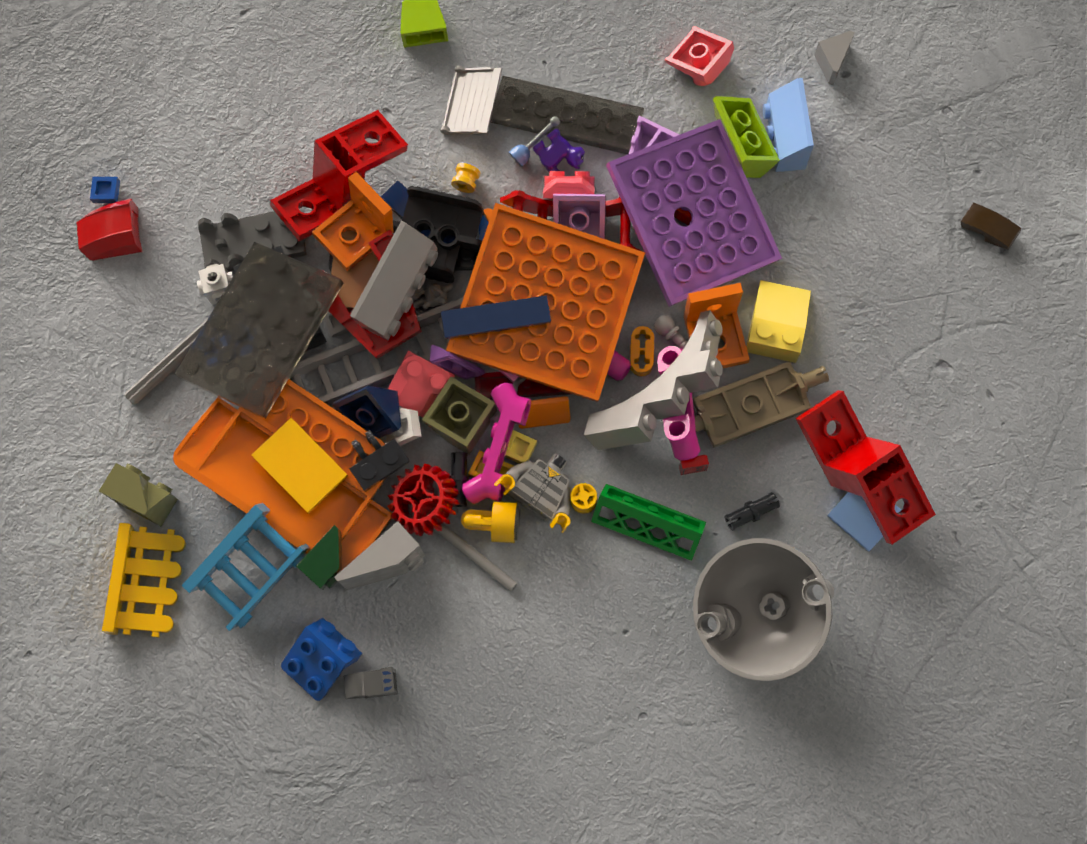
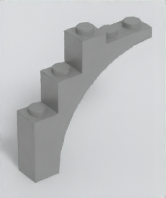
[584,310,723,450]

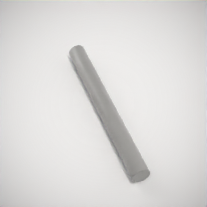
[434,523,518,591]

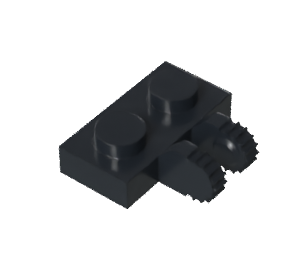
[349,430,410,492]

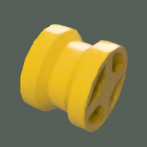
[451,163,480,193]
[570,483,597,514]

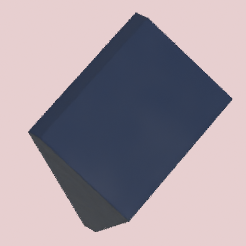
[332,386,401,439]

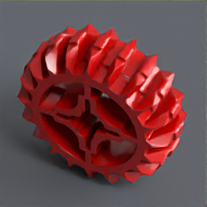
[387,463,460,536]

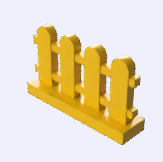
[102,523,186,638]

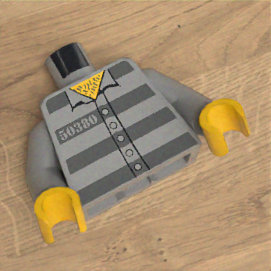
[494,454,571,533]

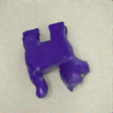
[533,128,585,173]

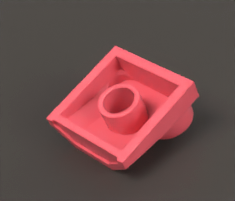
[665,26,734,86]
[543,171,595,198]
[388,350,455,417]

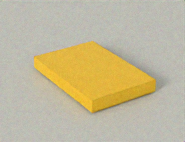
[252,418,348,514]

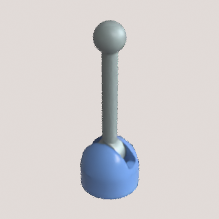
[509,116,560,167]

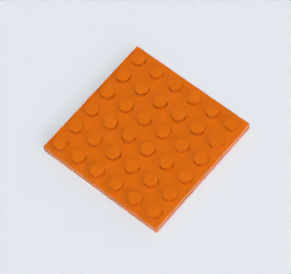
[446,203,645,402]

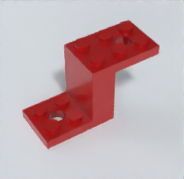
[270,110,408,241]
[795,390,936,545]

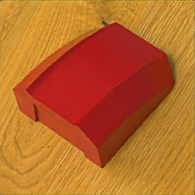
[76,199,142,261]

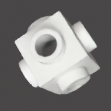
[197,264,237,305]

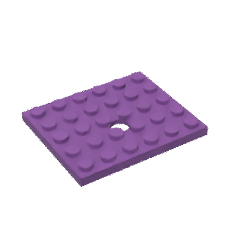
[606,119,782,307]

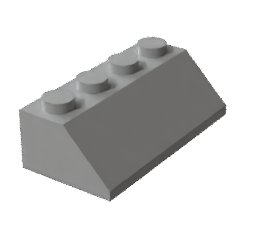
[350,221,438,340]

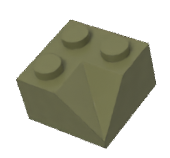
[422,377,497,455]
[99,463,178,527]

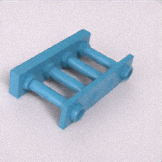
[182,503,310,631]

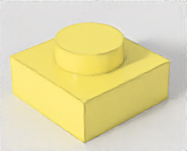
[505,430,537,464]

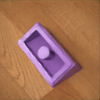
[430,345,485,380]

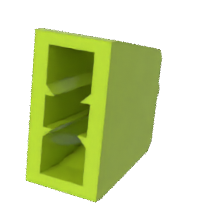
[400,0,449,48]

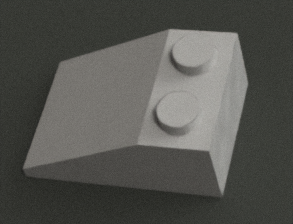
[334,521,426,590]

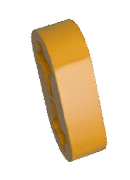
[630,326,654,377]

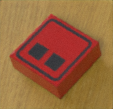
[679,455,709,475]

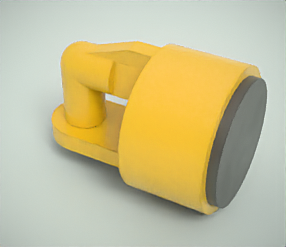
[461,501,520,543]

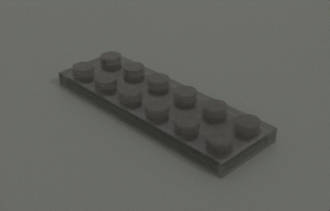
[490,76,644,155]

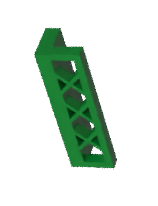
[591,484,706,561]

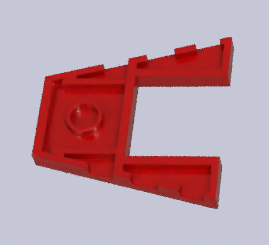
[301,230,422,359]

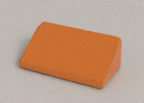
[518,396,571,429]

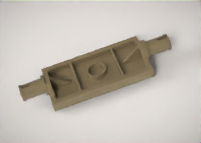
[693,361,829,448]

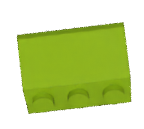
[713,96,780,178]

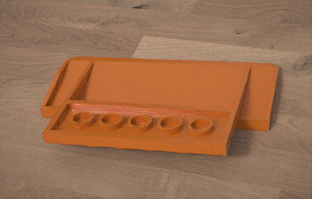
[173,366,392,571]

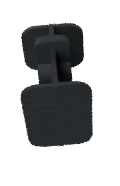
[393,186,485,283]

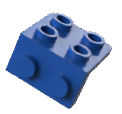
[281,618,363,701]

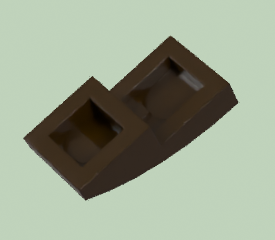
[960,202,1021,250]

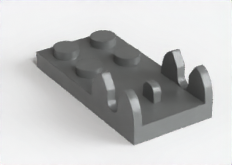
[198,211,307,272]

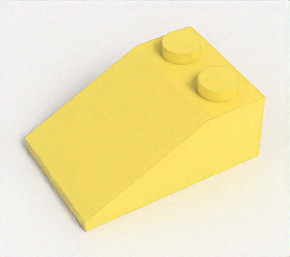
[746,280,811,363]

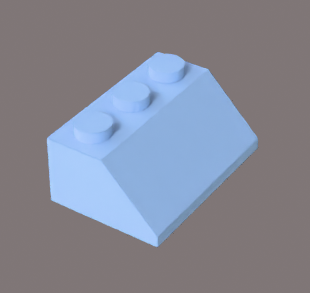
[763,78,814,172]

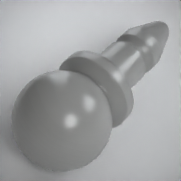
[654,315,688,349]

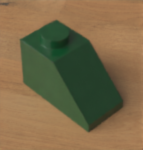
[296,525,342,590]

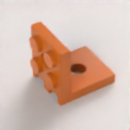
[312,172,394,272]
[683,283,750,368]

